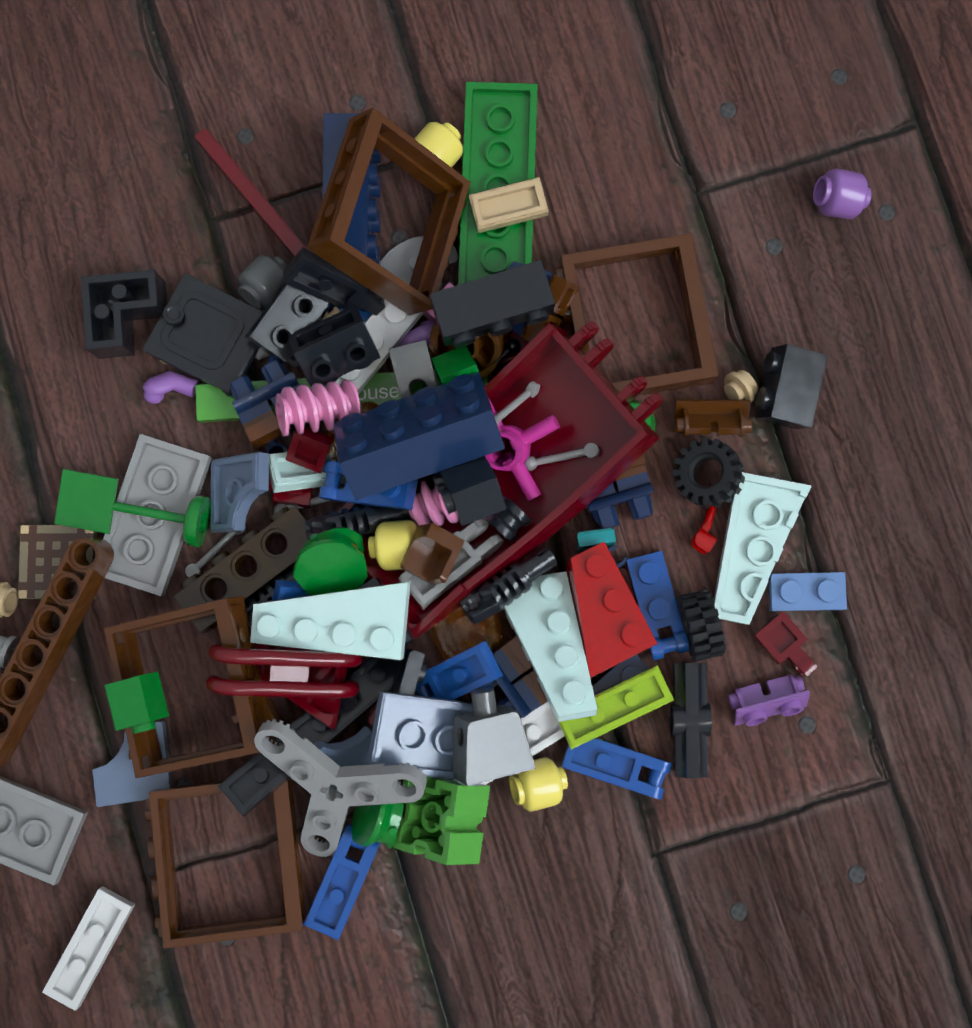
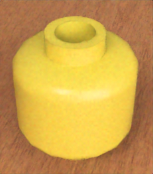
[415,122,463,167]
[368,520,417,571]
[509,757,568,812]

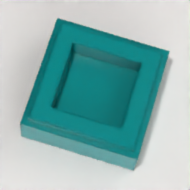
[575,528,616,552]

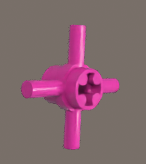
[485,397,560,501]

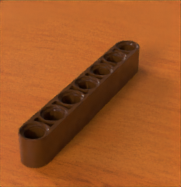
[0,537,114,768]

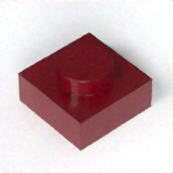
[285,426,334,473]

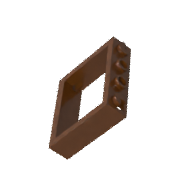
[307,108,471,316]
[554,233,719,396]
[104,596,275,778]
[145,777,306,949]

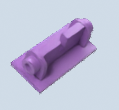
[728,674,810,726]

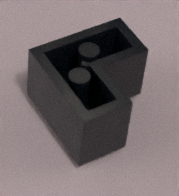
[81,270,167,359]

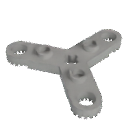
[254,719,427,857]

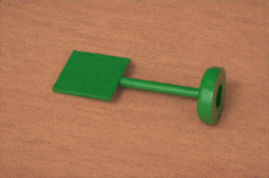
[54,469,211,548]

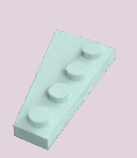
[713,472,811,625]
[504,572,597,722]
[250,581,411,660]

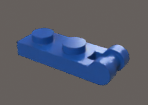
[319,460,418,510]
[625,551,689,661]
[415,641,503,700]
[561,738,673,800]
[304,824,380,940]

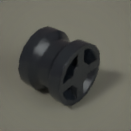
[485,495,532,543]

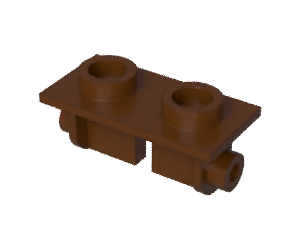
[673,399,752,437]

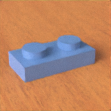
[768,572,847,611]

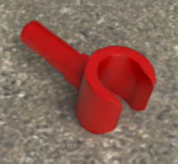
[691,506,717,555]

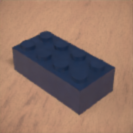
[322,113,382,265]
[334,372,505,501]

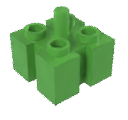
[393,777,490,865]

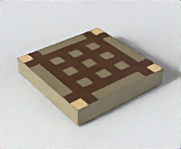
[18,525,97,599]

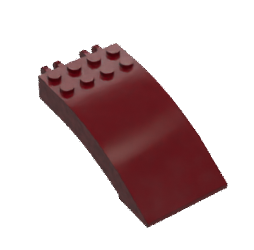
[338,321,663,639]

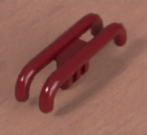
[206,644,362,698]

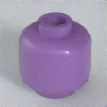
[813,168,871,220]

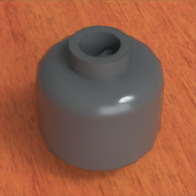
[238,255,287,309]

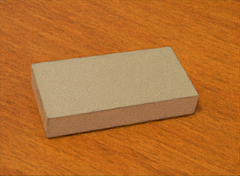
[469,177,549,233]

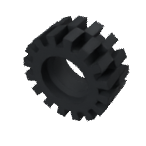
[672,437,745,509]
[676,589,726,662]

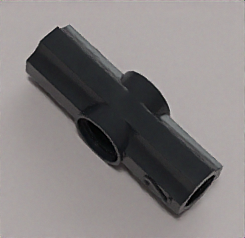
[669,663,712,778]

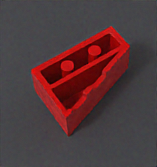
[565,542,658,678]

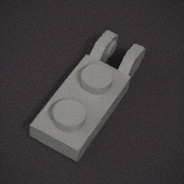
[399,518,504,610]

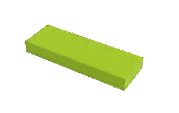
[557,666,674,750]

